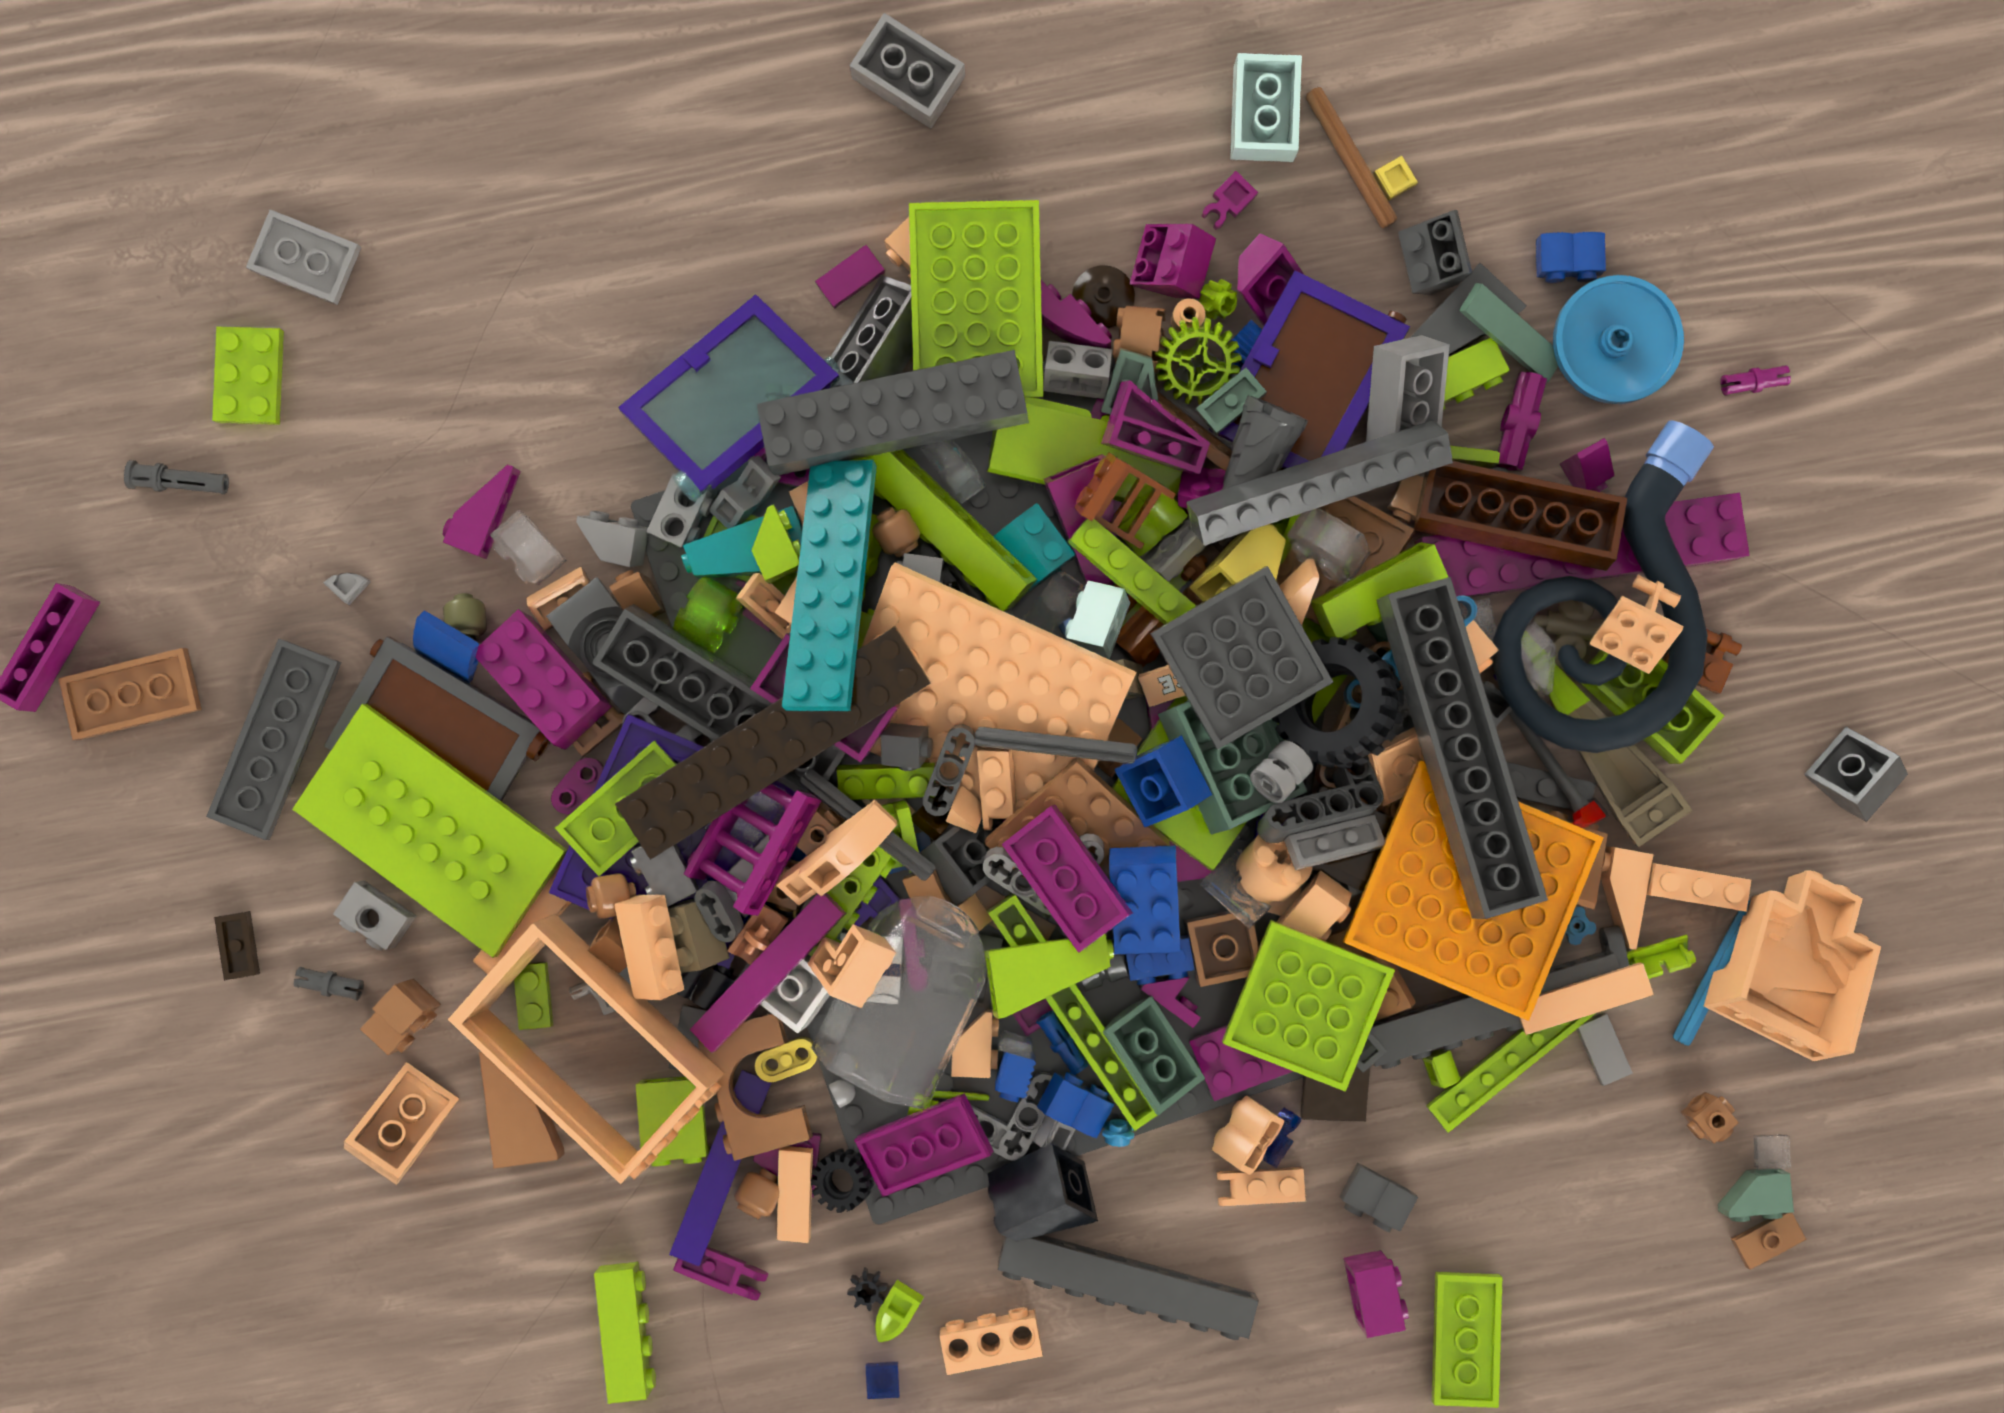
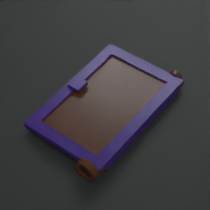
[1209,271,1410,469]

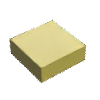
[1373,156,1418,201]

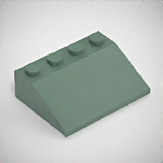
[1158,701,1307,835]

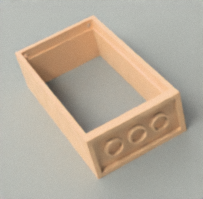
[448,914,724,1184]

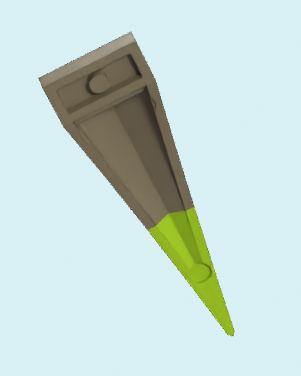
[1521,631,1693,847]

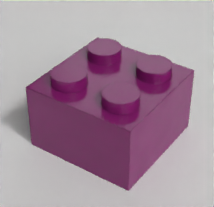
[1343,1250,1409,1338]

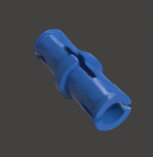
[1036,1010,1089,1075]

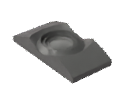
[546,577,644,715]

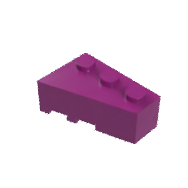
[1101,380,1210,474]

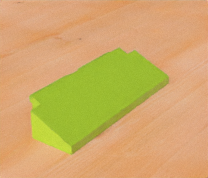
[987,397,1182,503]

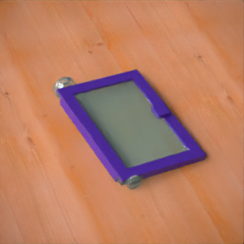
[618,294,840,502]

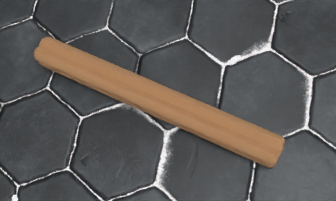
[1306,87,1397,228]

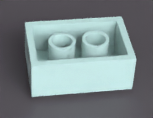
[1230,53,1302,162]

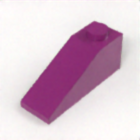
[442,464,521,559]

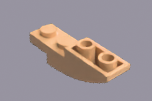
[776,800,897,905]

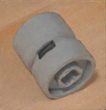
[1250,740,1313,803]

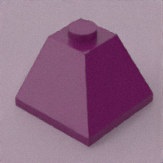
[1237,234,1304,327]

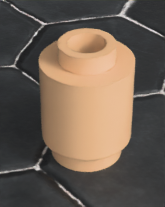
[1171,298,1205,332]

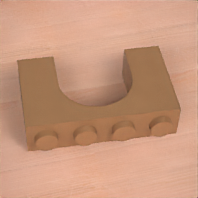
[698,1013,813,1161]

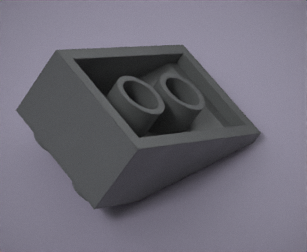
[920,819,1004,906]

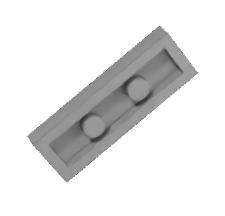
[1284,814,1385,870]

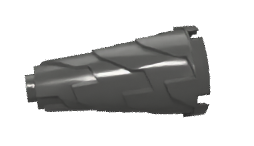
[1222,395,1308,490]

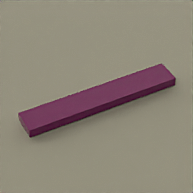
[690,893,847,1053]

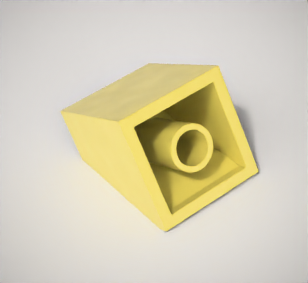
[1190,524,1286,602]

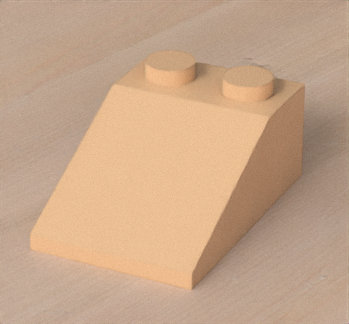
[344,1062,459,1185]

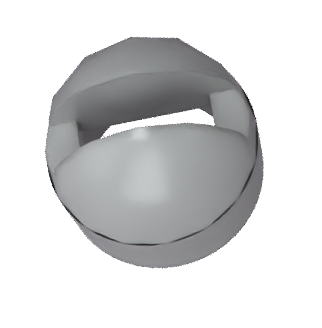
[829,1079,856,1108]

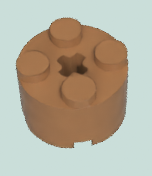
[1113,306,1166,373]

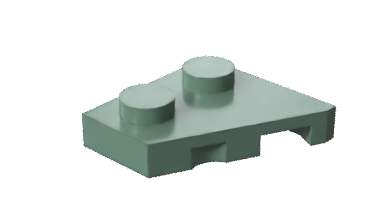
[1101,348,1158,414]

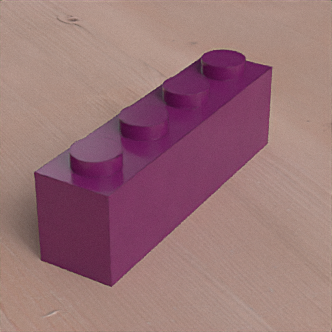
[0,583,100,712]

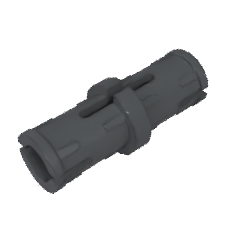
[294,967,364,1001]

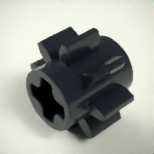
[847,1267,888,1311]

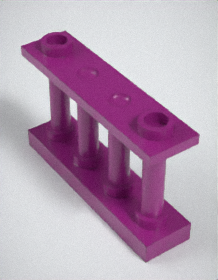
[683,784,822,916]

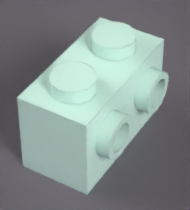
[1065,580,1130,659]

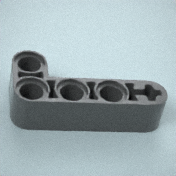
[1257,761,1384,843]

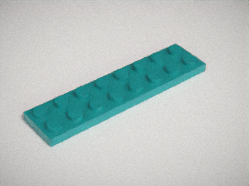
[782,460,877,711]

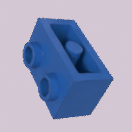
[1124,935,1195,985]

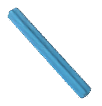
[1673,900,1750,1046]

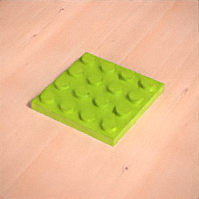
[1222,920,1395,1092]

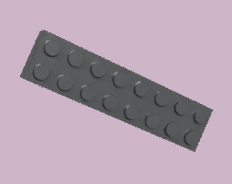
[757,350,1029,476]
[592,604,845,797]

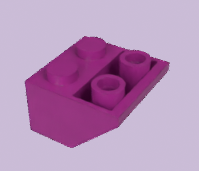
[1130,224,1216,299]

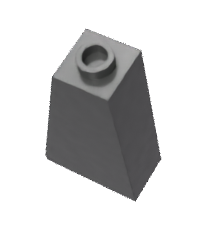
[1410,263,1527,356]

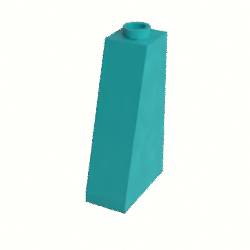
[681,506,803,579]

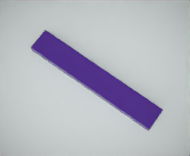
[669,1070,772,1266]

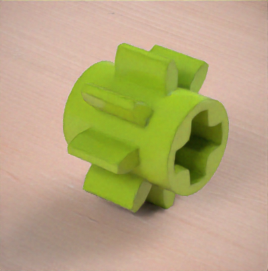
[1198,279,1237,320]

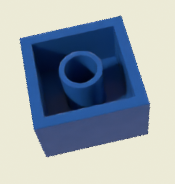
[1114,735,1212,827]

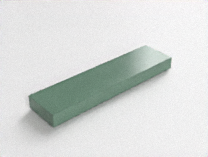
[1459,283,1558,382]

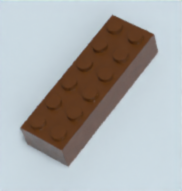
[1413,461,1627,571]

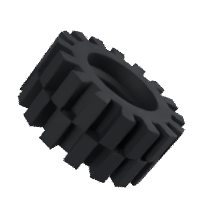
[811,1149,874,1213]

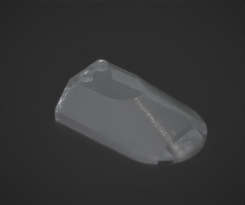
[811,896,987,1109]

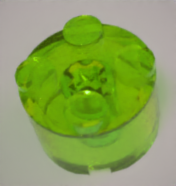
[673,576,743,654]

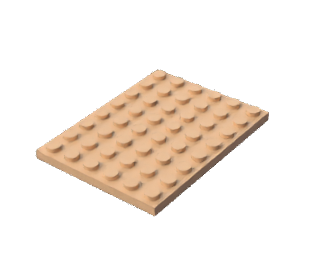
[862,562,1137,811]

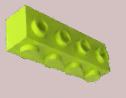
[808,846,896,957]

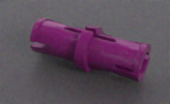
[1720,365,1791,396]

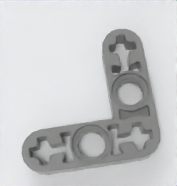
[983,834,1104,915]
[970,1072,1053,1161]

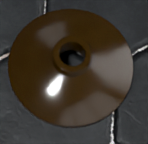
[1072,265,1135,328]

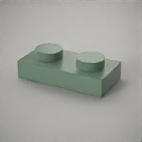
[1195,368,1267,436]

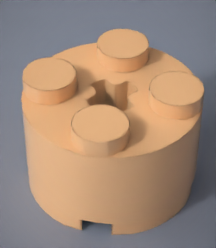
[1236,834,1312,904]

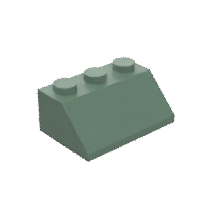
[1102,996,1205,1115]

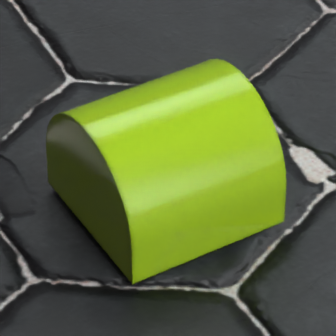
[1422,1048,1461,1089]

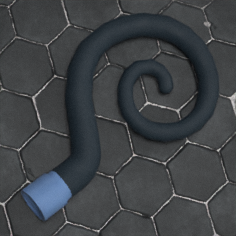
[1493,420,1714,753]

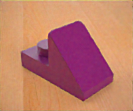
[1139,976,1201,1028]

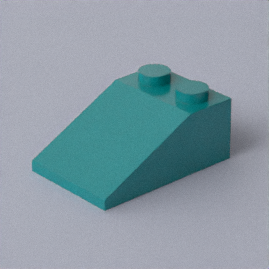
[982,503,1075,610]

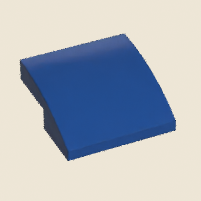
[413,610,480,683]

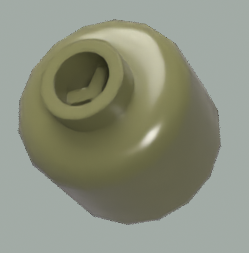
[443,593,487,641]

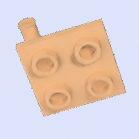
[1590,574,1683,674]

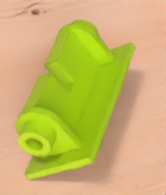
[1627,935,1696,979]

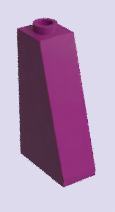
[1043,454,1116,586]

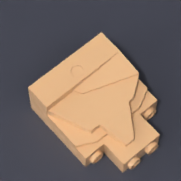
[1704,870,1881,1061]

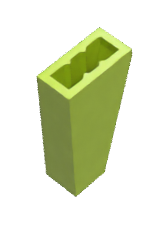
[984,934,1114,1019]

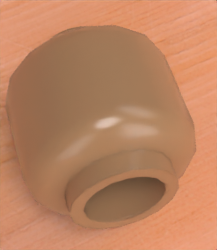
[872,507,921,557]
[586,873,636,919]
[734,1169,779,1220]

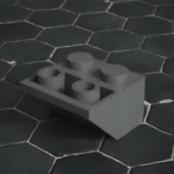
[1398,210,1472,295]

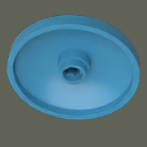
[1553,275,1684,404]

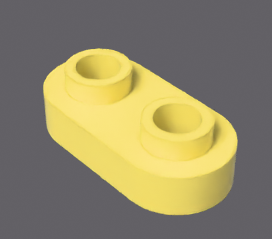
[755,1037,818,1082]

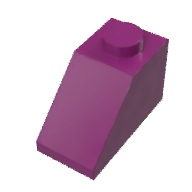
[1559,438,1615,492]

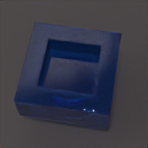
[866,1361,900,1399]

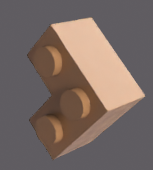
[360,979,441,1055]

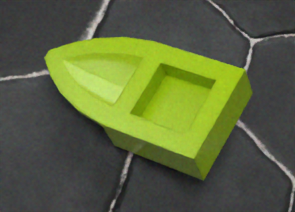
[875,1280,924,1343]

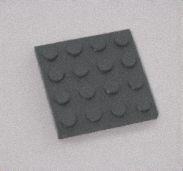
[1150,566,1333,749]

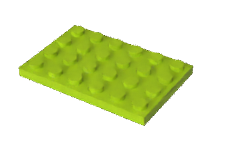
[909,200,1043,398]

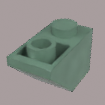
[1718,1167,1794,1222]

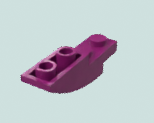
[1041,280,1112,349]

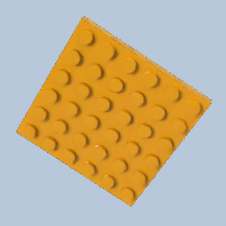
[1343,760,1604,1021]

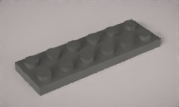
[206,638,342,840]

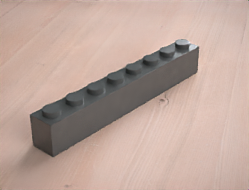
[1186,420,1453,546]
[1370,950,1620,1069]
[998,1235,1259,1340]

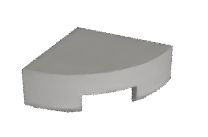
[323,573,371,605]

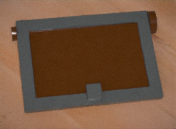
[324,637,550,802]

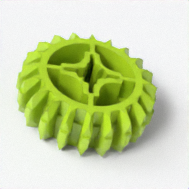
[1155,317,1242,405]

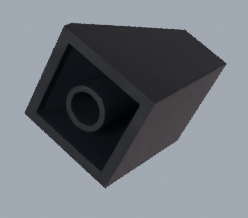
[987,1144,1098,1241]

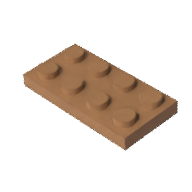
[58,648,202,740]

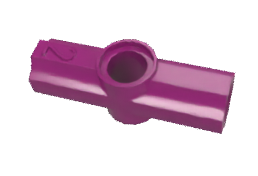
[1496,372,1547,472]

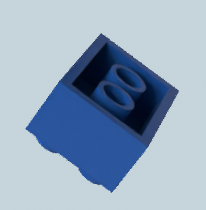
[1109,845,1181,954]

